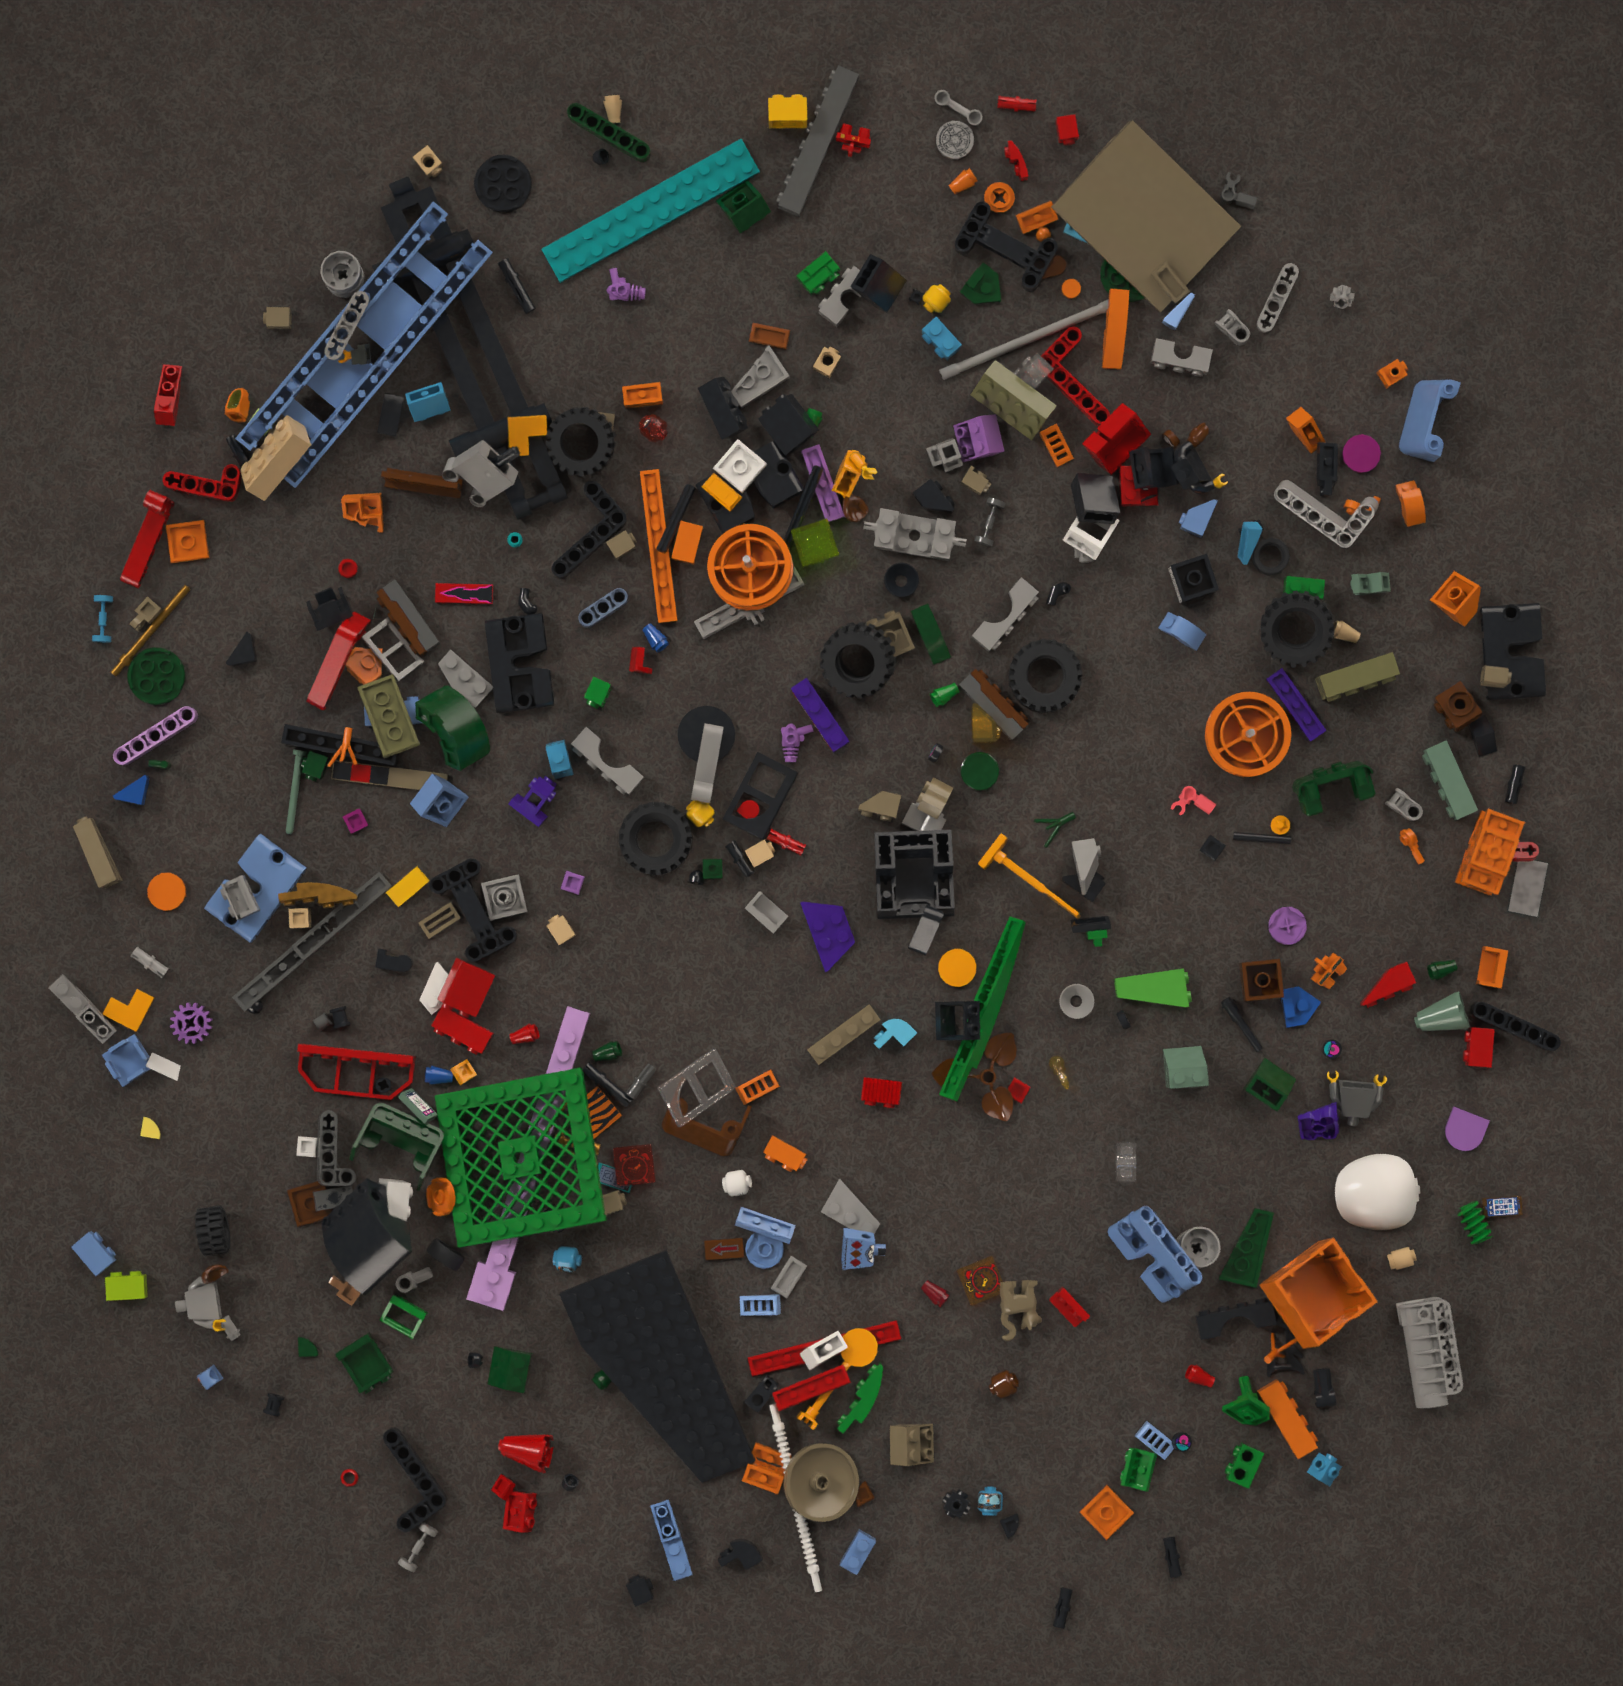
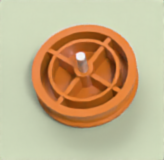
[707,524,793,611]
[1205,692,1291,777]

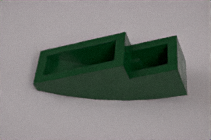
[910,603,951,665]

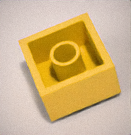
[768,94,807,128]

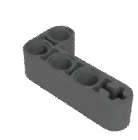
[317,1110,356,1186]

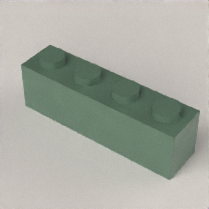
[1422,740,1478,820]

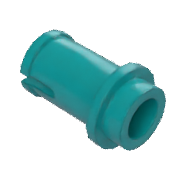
[507,532,523,547]

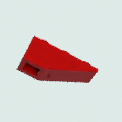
[154,364,182,426]
[1360,962,1416,1008]

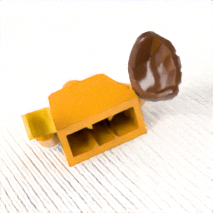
[832,450,877,522]

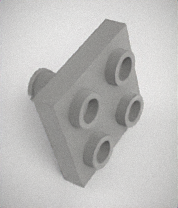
[481,874,528,921]

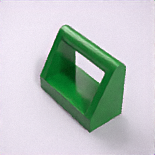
[379,1294,428,1339]

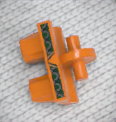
[1311,953,1347,989]

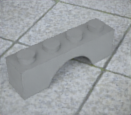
[972,577,1039,652]
[571,727,644,795]

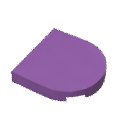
[1445,1107,1490,1151]

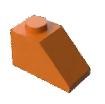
[1286,407,1325,454]

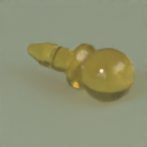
[1049,1056,1069,1090]

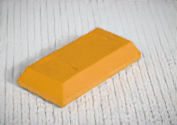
[701,473,743,511]

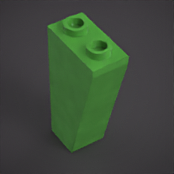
[1114,969,1192,1007]

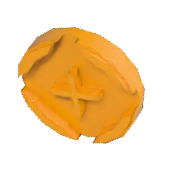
[938,949,976,987]

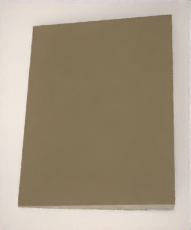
[1051,120,1241,312]

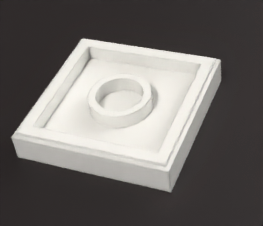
[713,439,767,494]

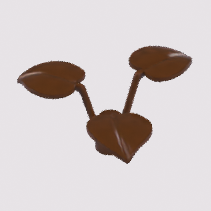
[932,1033,1017,1121]

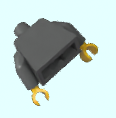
[1327,1071,1387,1126]

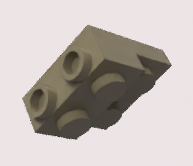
[866,610,915,657]

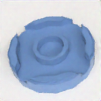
[745,1233,784,1269]

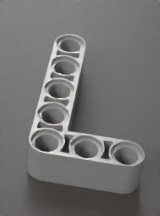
[1274,480,1379,548]

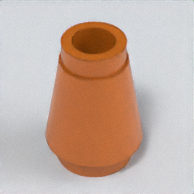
[949,168,978,194]

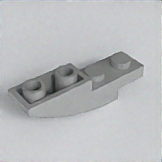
[49,974,117,1044]

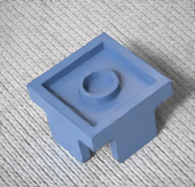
[102,1034,150,1087]

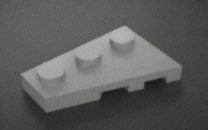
[731,345,790,408]
[438,649,493,709]
[821,1178,880,1234]

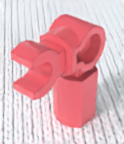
[1171,786,1216,815]

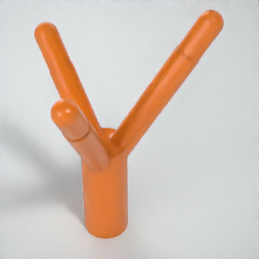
[328,727,357,767]
[1264,1332,1297,1364]

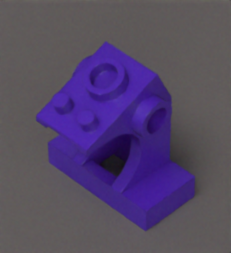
[508,776,557,827]

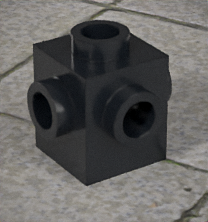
[942,1489,971,1519]

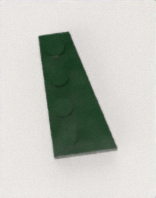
[1218,1208,1274,1288]

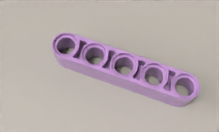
[113,706,198,766]

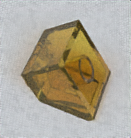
[971,703,1000,744]

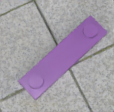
[801,444,845,523]

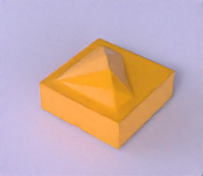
[450,1059,477,1085]

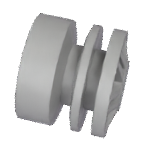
[320,251,365,298]
[1176,1227,1221,1269]

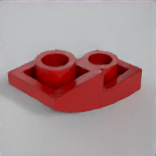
[1004,140,1028,181]

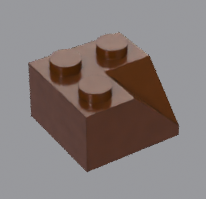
[1239,959,1284,1001]

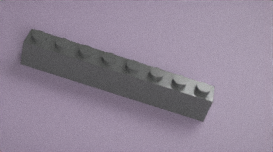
[776,65,859,217]

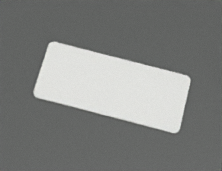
[146,1053,180,1081]

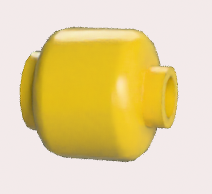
[922,284,951,313]
[686,800,714,827]

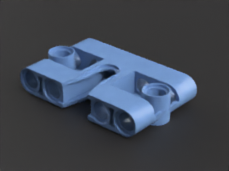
[204,834,307,943]
[1108,1206,1202,1302]

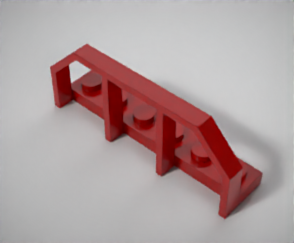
[297,1043,416,1100]

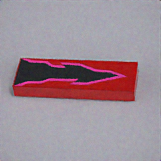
[435,583,493,604]

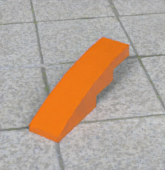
[1102,289,1130,369]

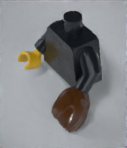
[1171,422,1228,494]

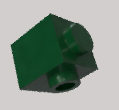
[301,751,330,782]

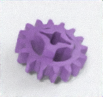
[170,1002,213,1044]

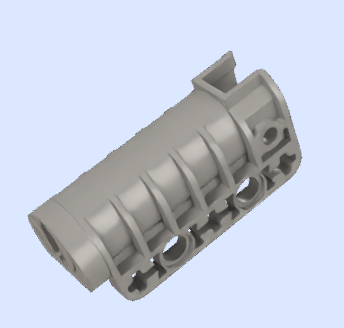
[1396,1297,1463,1408]

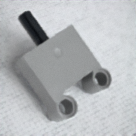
[442,440,520,507]

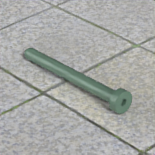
[286,750,307,834]

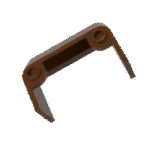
[662,1076,752,1156]

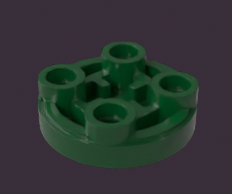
[961,752,999,791]

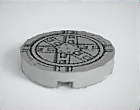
[936,121,974,159]

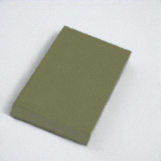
[357,674,420,758]

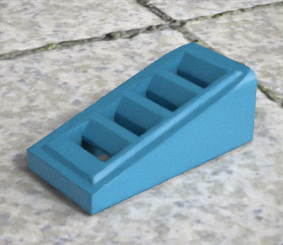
[1237,522,1263,565]

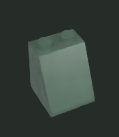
[1163,1046,1209,1089]

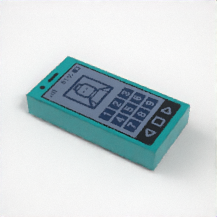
[598,1162,636,1193]

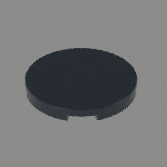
[474,155,532,212]
[678,706,735,762]

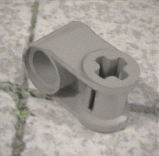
[1215,309,1250,345]
[1385,788,1423,821]

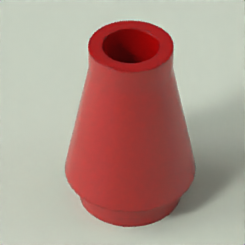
[510,1023,540,1045]
[1185,1364,1215,1388]

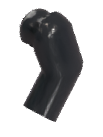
[1046,582,1071,606]
[518,588,537,615]

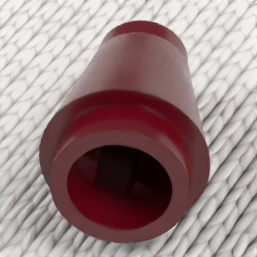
[921,1280,950,1307]

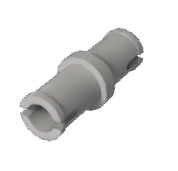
[130,946,169,978]

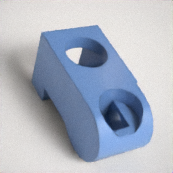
[197,1364,223,1390]

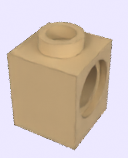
[413,145,443,178]
[813,347,841,379]
[745,840,775,868]
[289,908,312,929]
[547,915,576,945]

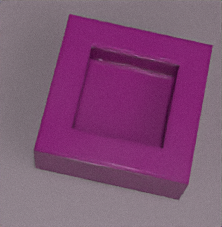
[343,808,369,834]

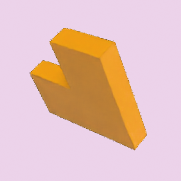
[507,415,547,456]
[102,989,155,1032]

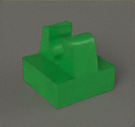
[1086,930,1108,947]

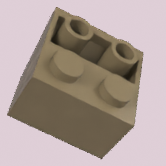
[858,791,901,822]
[890,1424,934,1466]

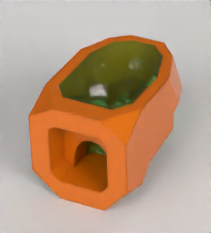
[225,388,250,423]

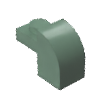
[1350,572,1391,595]

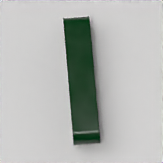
[567,103,651,162]

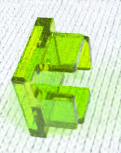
[791,518,839,567]

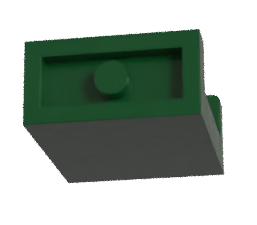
[335,1332,394,1394]

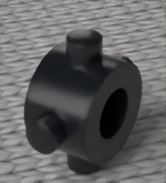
[909,289,925,305]

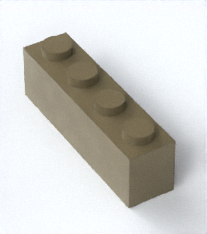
[807,1004,881,1065]

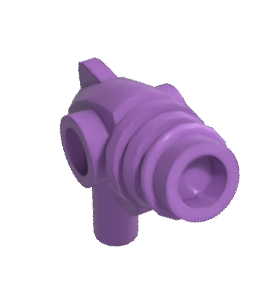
[607,268,646,301]
[781,723,813,762]

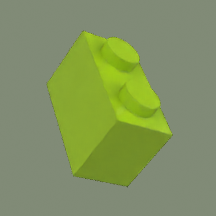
[105,1271,148,1301]

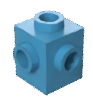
[1307,1453,1342,1486]

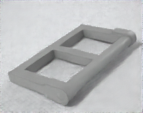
[362,617,425,682]

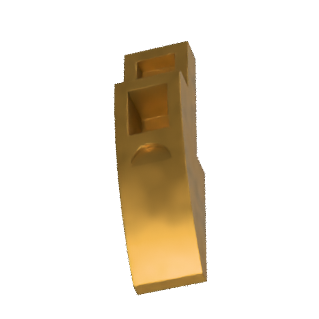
[278,882,357,908]

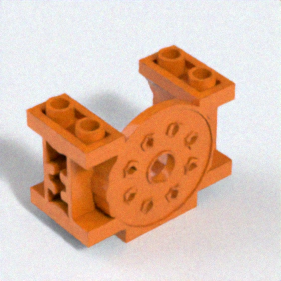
[1454,809,1525,896]

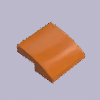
[742,1442,792,1494]

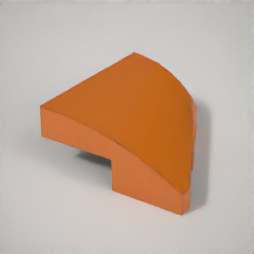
[341,493,384,533]

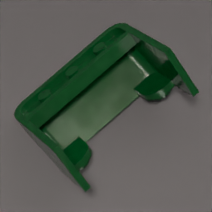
[349,1103,444,1191]

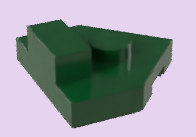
[959,262,1001,304]

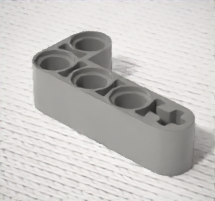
[691,723,724,803]

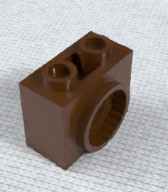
[1434,681,1482,733]

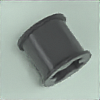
[313,1012,332,1032]

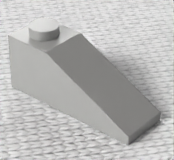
[1072,838,1101,895]

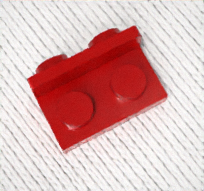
[1049,1286,1090,1327]
[503,1490,537,1533]

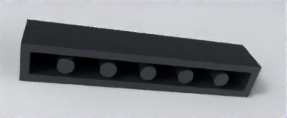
[281,724,399,767]

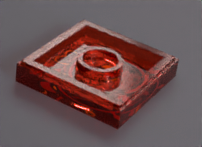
[613,1144,656,1187]

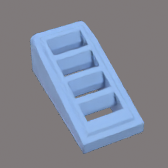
[1162,293,1195,330]
[740,1294,781,1316]
[1135,1421,1174,1460]

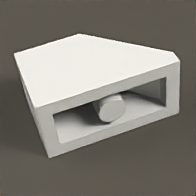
[800,1331,848,1370]

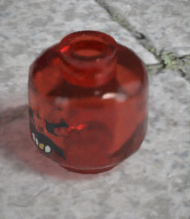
[639,414,668,442]

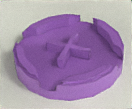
[1268,907,1307,945]

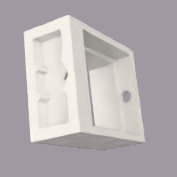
[1063,517,1120,560]

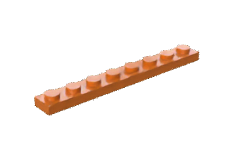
[640,469,677,624]

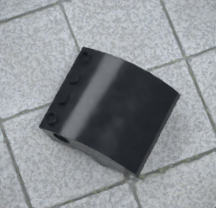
[874,830,955,919]
[321,1178,412,1295]

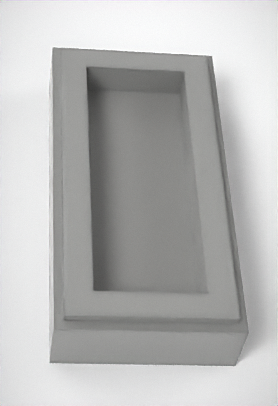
[771,1256,807,1298]

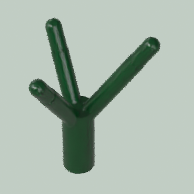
[1034,812,1076,848]

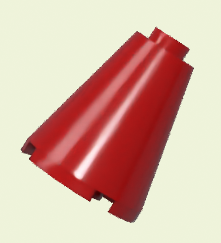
[498,1434,554,1473]

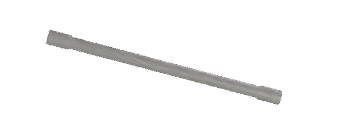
[939,299,1109,380]

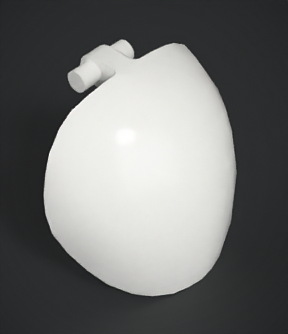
[1335,1154,1420,1230]

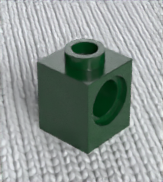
[703,859,723,879]

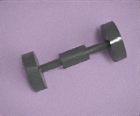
[974,497,1006,547]

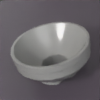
[1059,984,1094,1019]

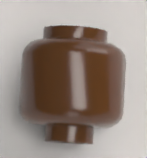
[989,1370,1019,1399]

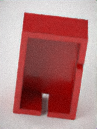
[1082,403,1151,475]

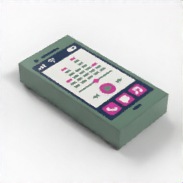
[399,1088,438,1124]

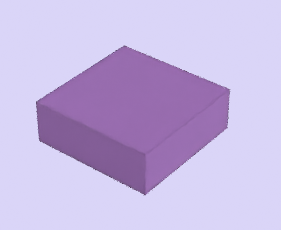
[561,871,585,895]

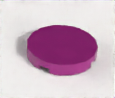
[1342,434,1381,473]

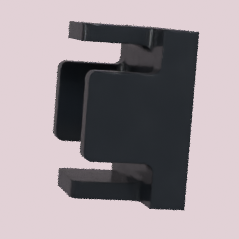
[306,587,353,631]

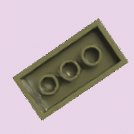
[971,360,1057,441]
[1315,652,1400,702]

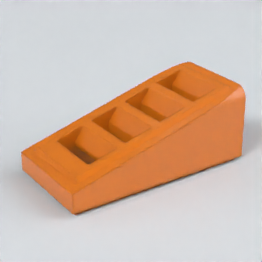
[1039,424,1074,467]
[735,1070,780,1105]

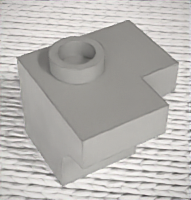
[926,438,963,472]

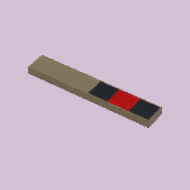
[331,760,448,790]

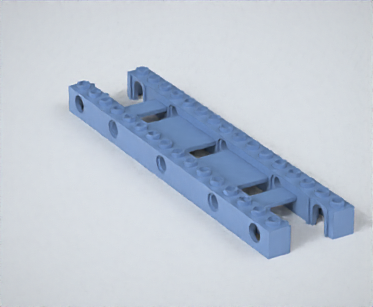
[235,202,493,488]

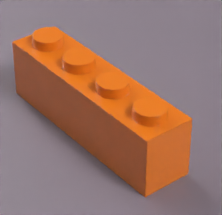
[1257,1379,1318,1459]

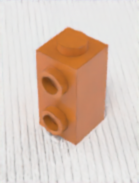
[763,1135,807,1172]

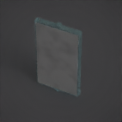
[1507,860,1549,918]

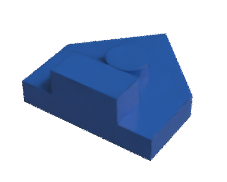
[1281,986,1321,1028]

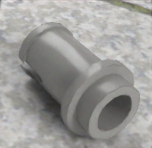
[221,1315,241,1341]

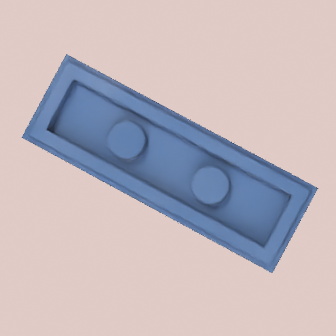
[735,1207,796,1244]

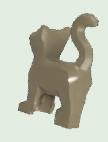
[1000,1280,1042,1341]

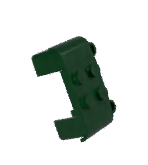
[1292,761,1376,816]

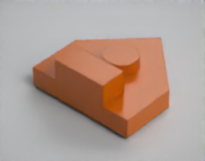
[346,647,382,685]

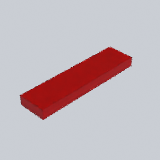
[772,1364,851,1411]

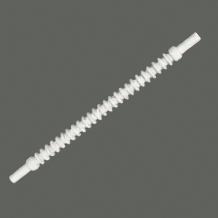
[769,1404,822,1592]

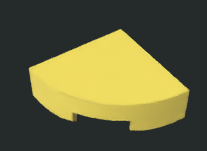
[140,1117,160,1139]

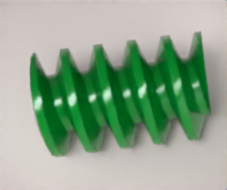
[1457,1201,1493,1244]

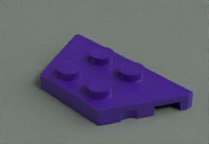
[800,902,855,972]

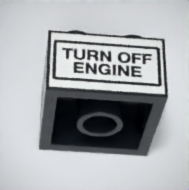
[1168,554,1219,604]

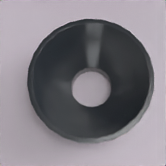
[884,562,919,597]

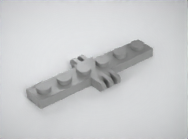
[694,567,804,639]

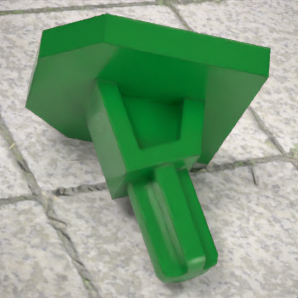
[1222,1376,1270,1425]

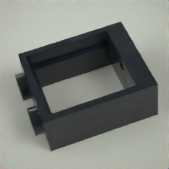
[935,1001,981,1040]

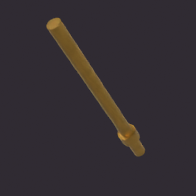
[111,585,191,677]

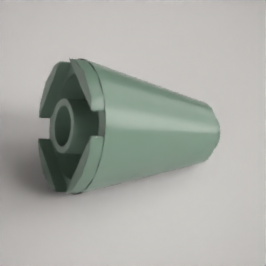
[1414,991,1470,1031]

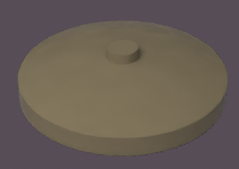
[784,1443,859,1522]

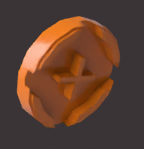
[147,873,186,911]

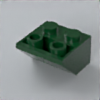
[1243,1058,1296,1111]

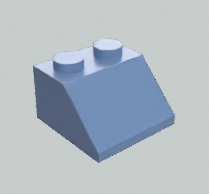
[410,774,469,827]

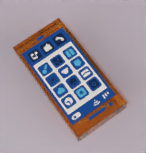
[1482,1196,1523,1218]

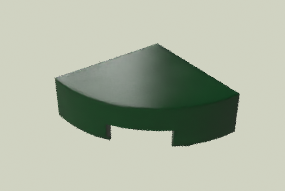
[298,1337,319,1357]

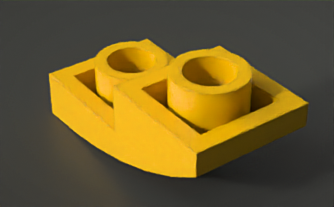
[386,866,430,907]

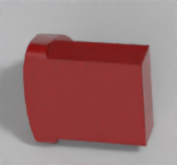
[629,647,653,674]

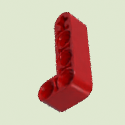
[163,464,242,502]

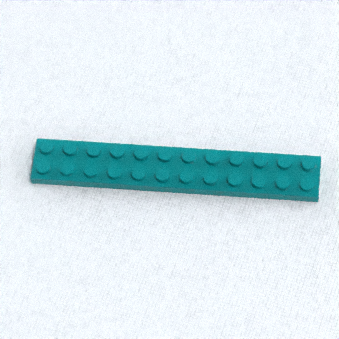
[541,139,760,283]

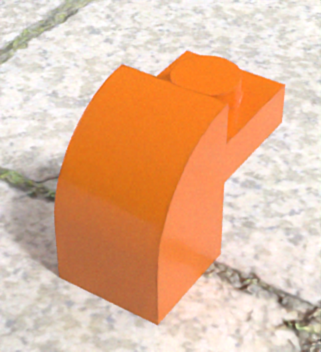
[1396,480,1426,527]

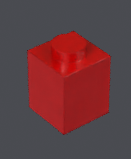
[1055,114,1079,145]

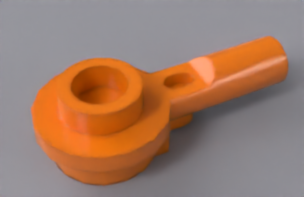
[1400,828,1425,864]

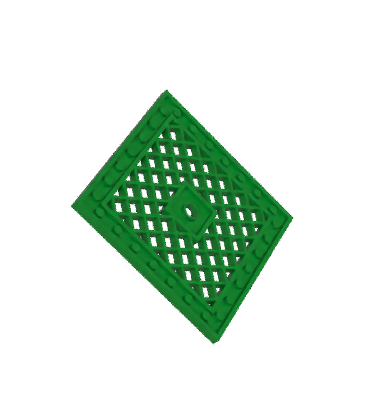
[435,1068,607,1248]

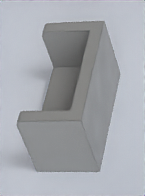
[745,891,789,934]

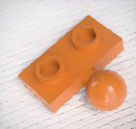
[1015,201,1058,242]

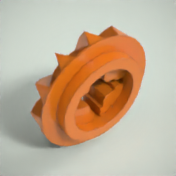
[984,182,1015,213]

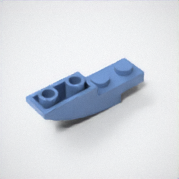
[650,1500,693,1581]

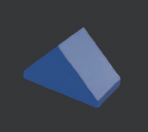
[113,775,150,805]

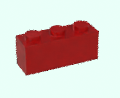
[431,1007,494,1055]

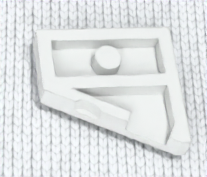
[420,962,449,1015]

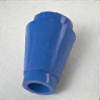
[642,623,669,653]
[425,1066,453,1085]

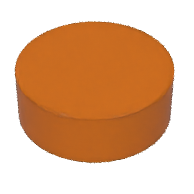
[1061,279,1081,299]

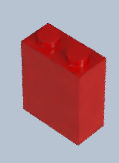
[437,957,495,1018]

